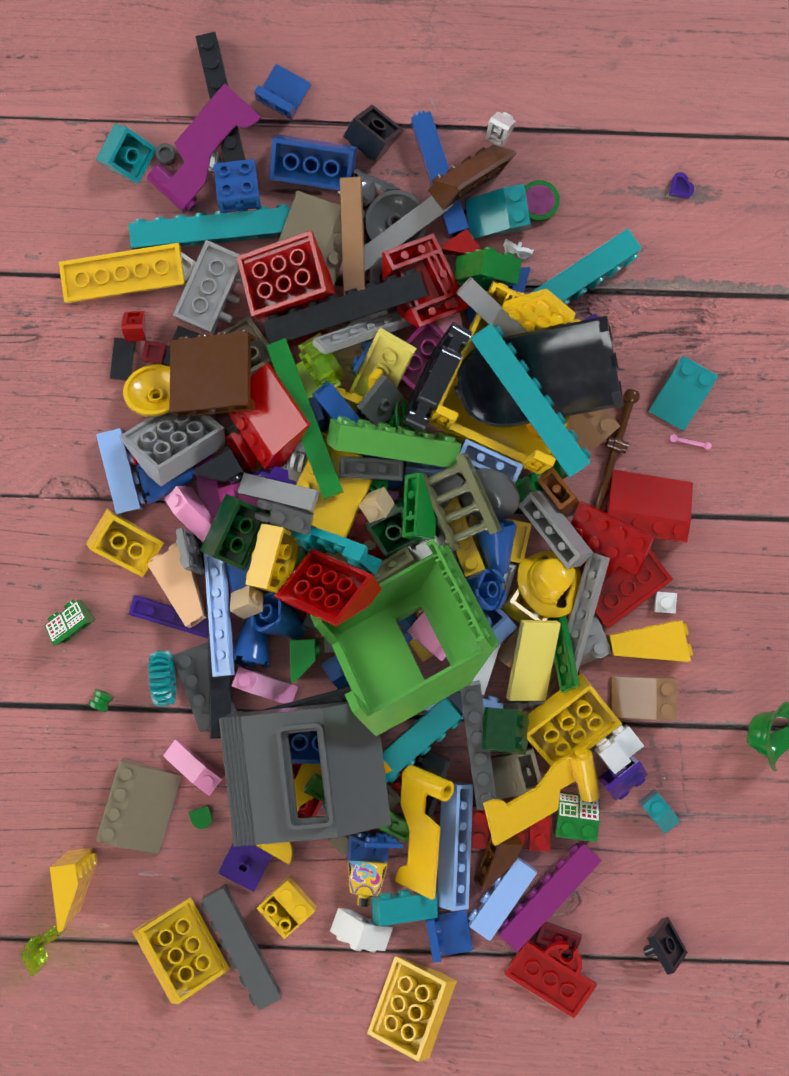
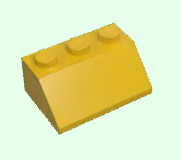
[245,523,300,593]

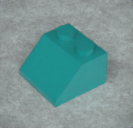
[96,124,156,184]

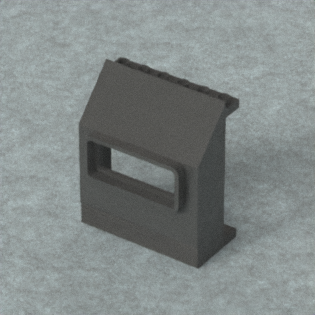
[219,702,391,847]

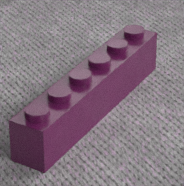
[497,841,601,952]

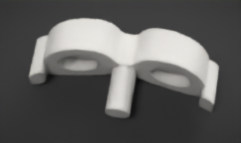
[503,239,534,259]

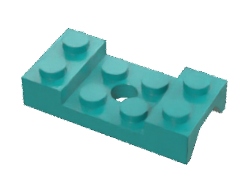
[291,526,382,575]

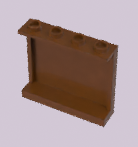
[169,330,256,418]

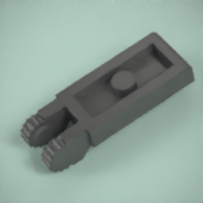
[255,499,314,535]

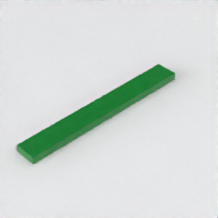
[266,338,344,500]

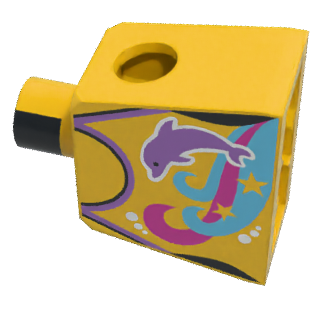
[348,860,387,907]

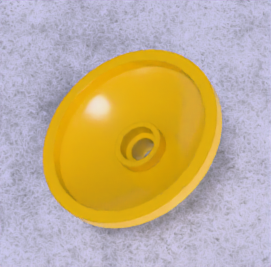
[123,364,170,417]

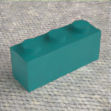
[371,889,438,926]

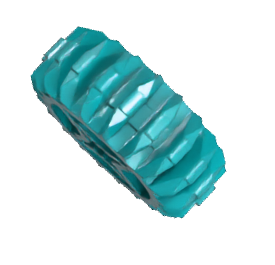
[148,650,177,707]

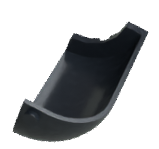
[455,316,624,427]

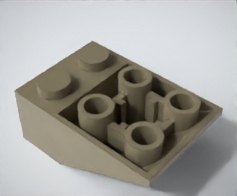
[491,746,542,799]

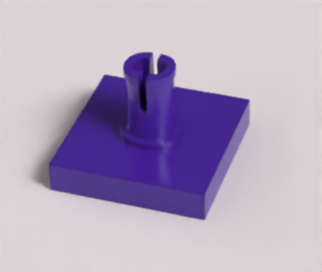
[218,844,273,892]

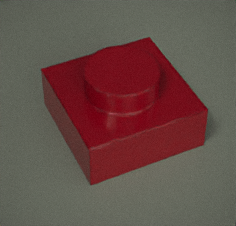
[142,340,167,365]

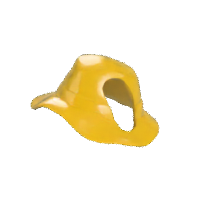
[518,551,582,618]

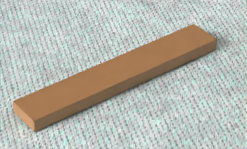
[340,177,365,296]

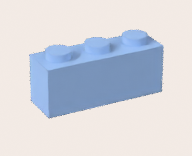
[459,439,523,483]

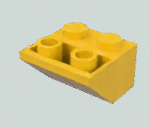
[257,876,316,939]

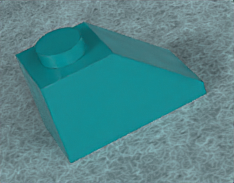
[638,789,680,834]

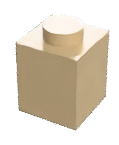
[359,487,395,523]
[230,586,263,619]

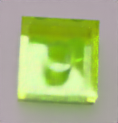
[298,333,345,387]

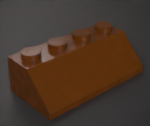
[428,145,517,210]

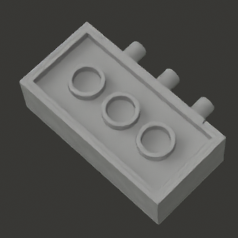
[173,240,243,335]

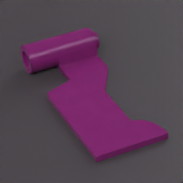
[147,83,262,213]

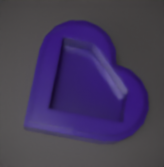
[669,172,694,199]

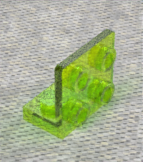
[19,925,67,976]

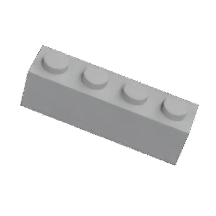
[519,490,593,569]

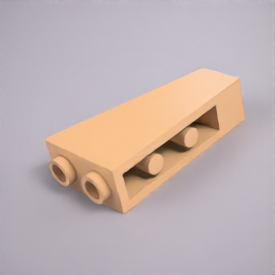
[147,543,207,628]

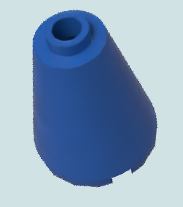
[136,464,195,505]
[475,520,516,577]
[466,569,506,611]
[250,592,306,639]
[233,617,270,668]

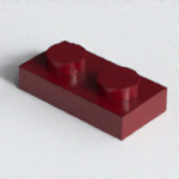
[536,921,582,955]

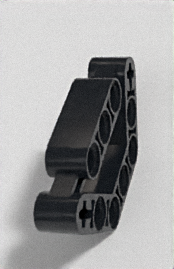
[403,322,472,432]

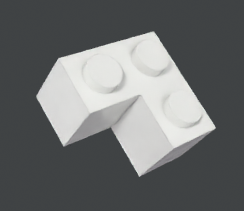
[594,724,644,774]
[330,908,393,953]

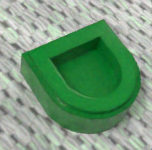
[189,805,213,829]

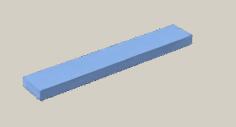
[204,553,235,677]

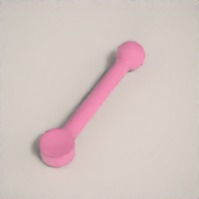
[669,434,712,450]

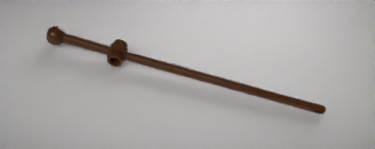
[563,389,640,619]

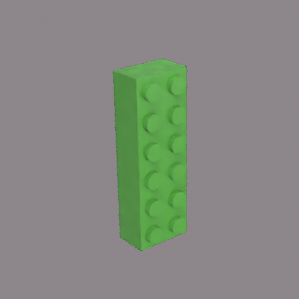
[326,416,461,468]

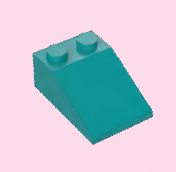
[465,184,532,240]
[648,355,718,431]

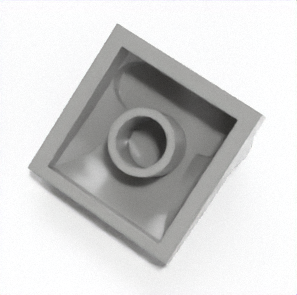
[580,615,612,666]

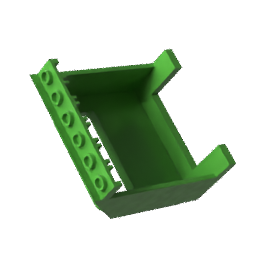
[310,539,499,736]

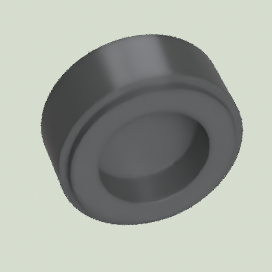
[155,143,177,165]

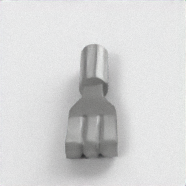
[503,701,544,711]

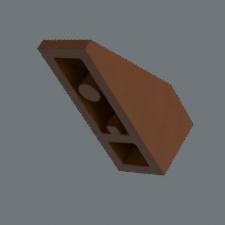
[474,834,523,893]

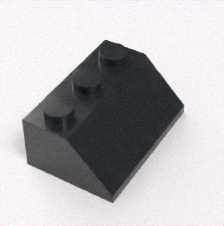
[417,750,451,818]

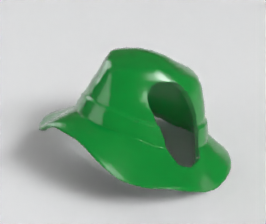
[747,702,789,771]

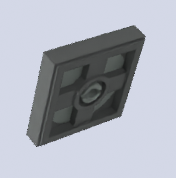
[176,528,205,576]

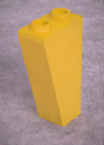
[607,620,693,662]

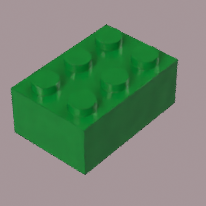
[454,247,522,290]

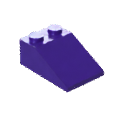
[598,755,648,800]

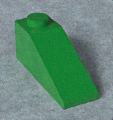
[402,473,436,541]

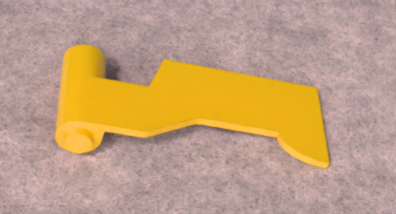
[395,765,454,900]

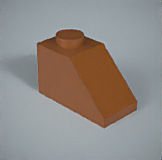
[537,468,580,517]

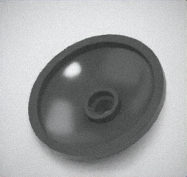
[365,190,427,245]
[458,468,520,521]

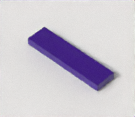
[128,595,208,638]

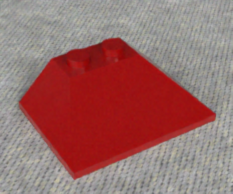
[382,233,469,328]

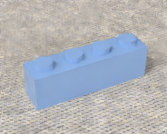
[96,428,145,515]
[468,857,537,941]

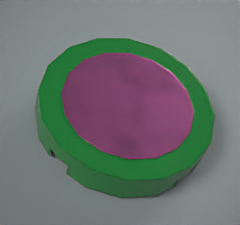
[525,180,560,222]

